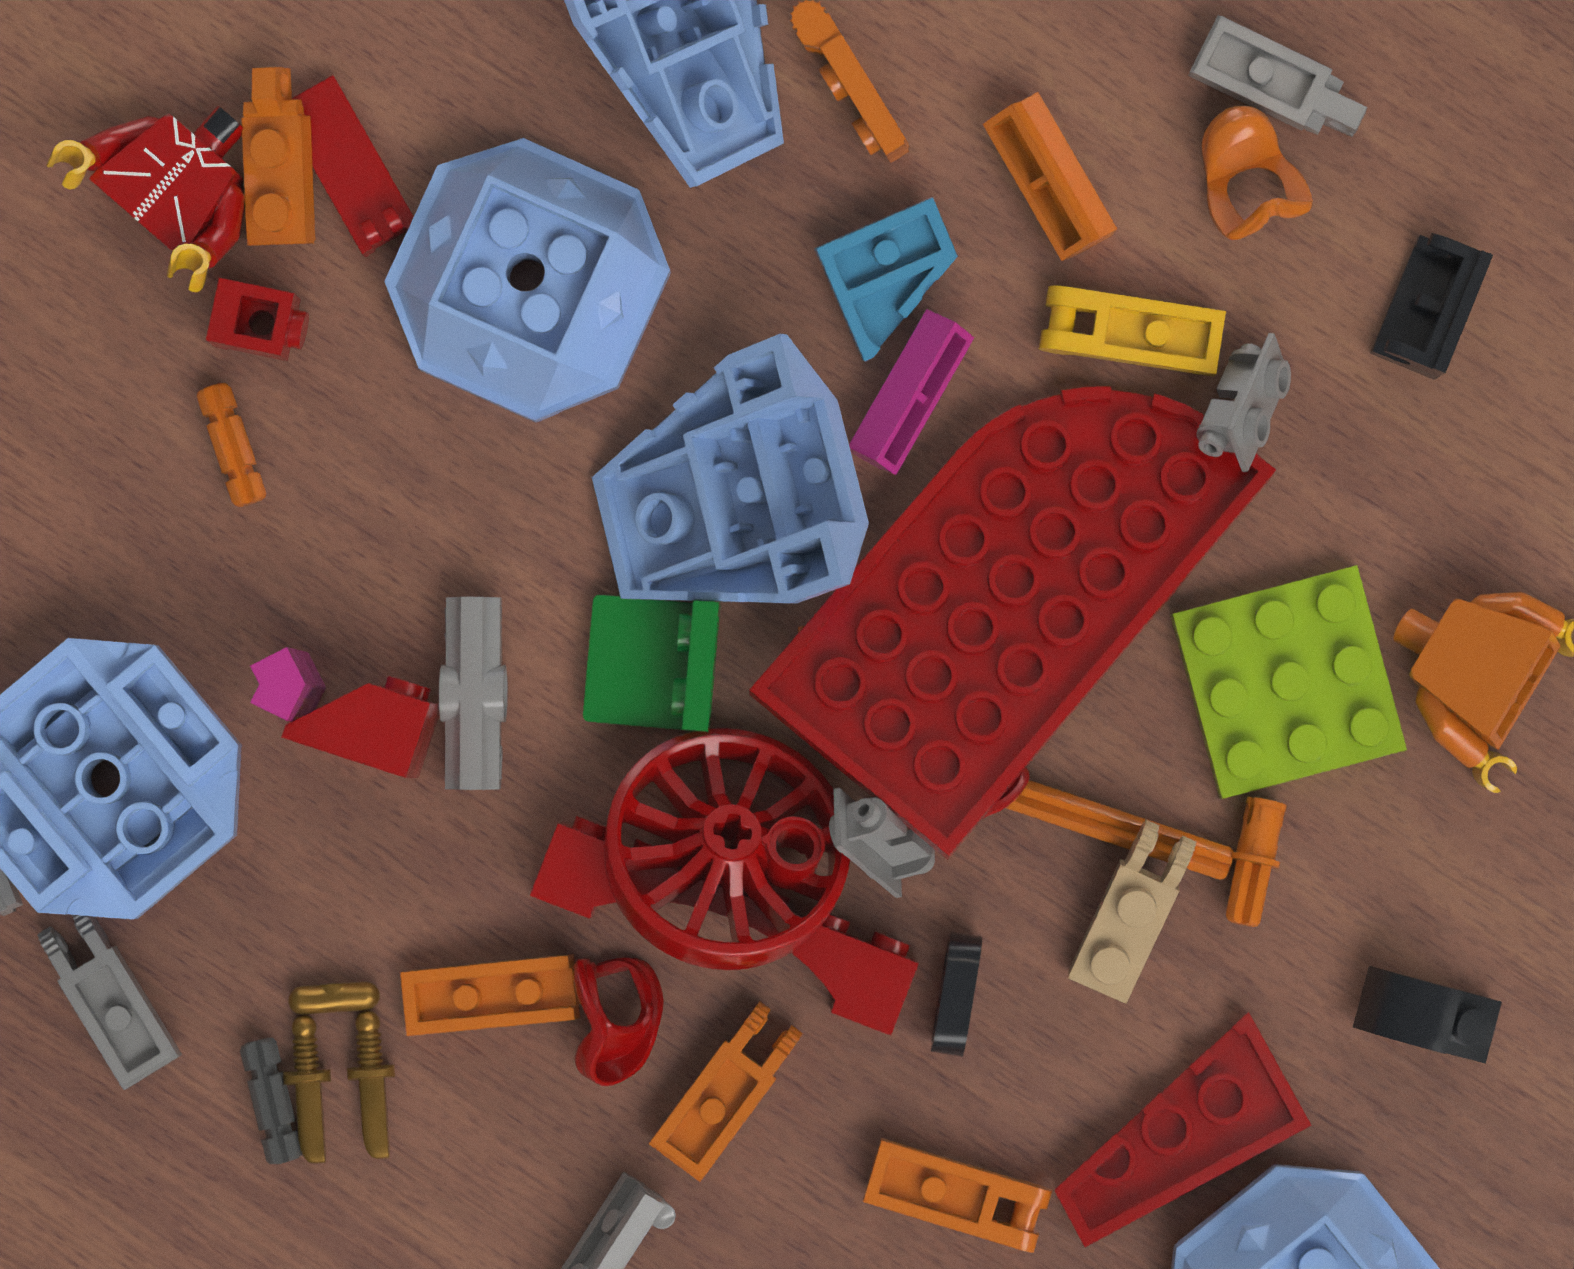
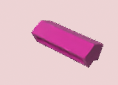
[849,309,975,475]
[250,647,326,721]

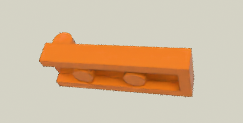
[400,954,581,1036]

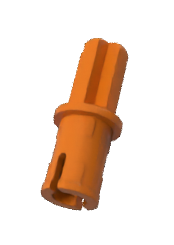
[1226,797,1287,927]

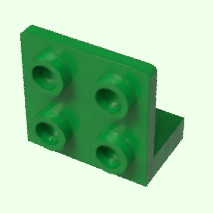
[583,595,721,732]

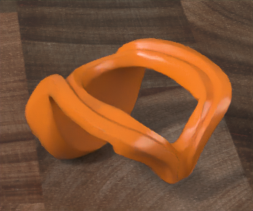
[1202,105,1313,240]

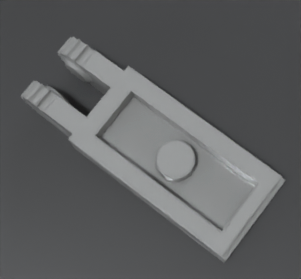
[37,915,182,1090]

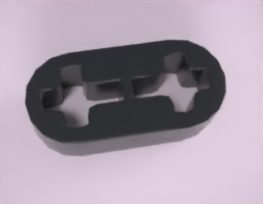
[931,931,982,1057]

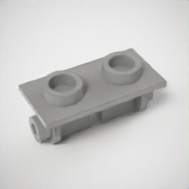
[1196,333,1291,472]
[829,788,935,898]

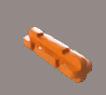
[197,383,266,507]

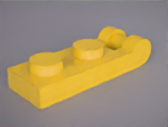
[1039,285,1226,377]

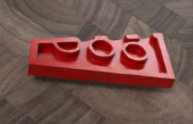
[1054,1012,1312,1248]

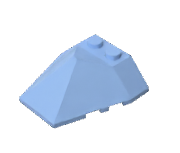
[564,0,784,188]
[592,334,869,604]

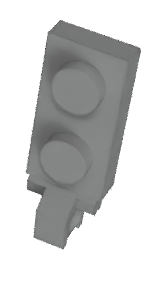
[1188,15,1367,137]

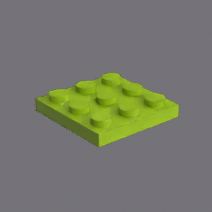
[1170,565,1407,799]

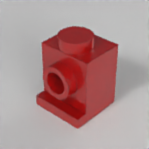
[206,278,309,361]

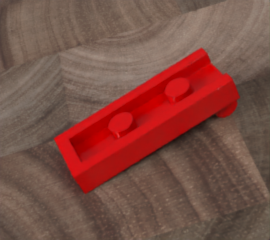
[292,75,414,257]

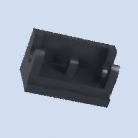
[1370,233,1493,380]

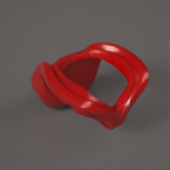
[572,957,664,1086]

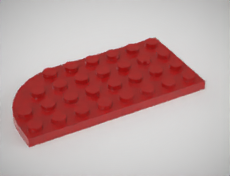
[749,386,1276,860]

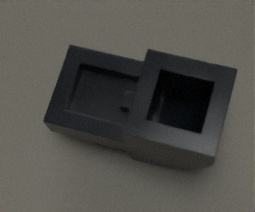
[1353,966,1502,1064]

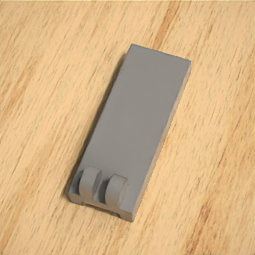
[561,1172,676,1269]

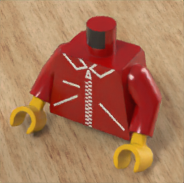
[46,106,245,292]

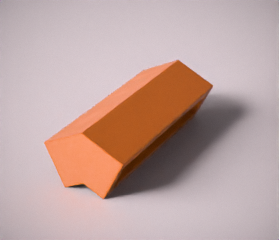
[983,92,1117,261]

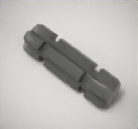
[240,1038,302,1164]

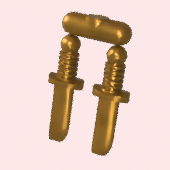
[283,981,395,1164]

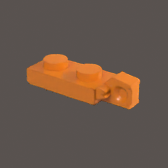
[241,67,316,246]

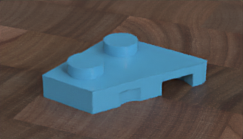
[814,197,958,362]

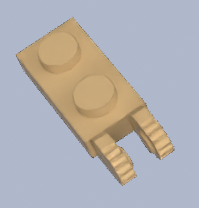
[1068,819,1196,1004]

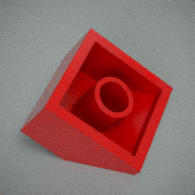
[281,676,440,778]

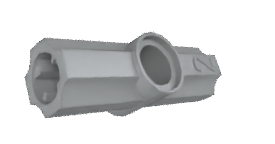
[439,597,508,790]

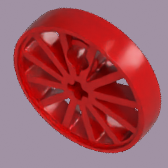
[604,728,850,970]

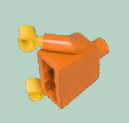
[1393,592,1574,793]

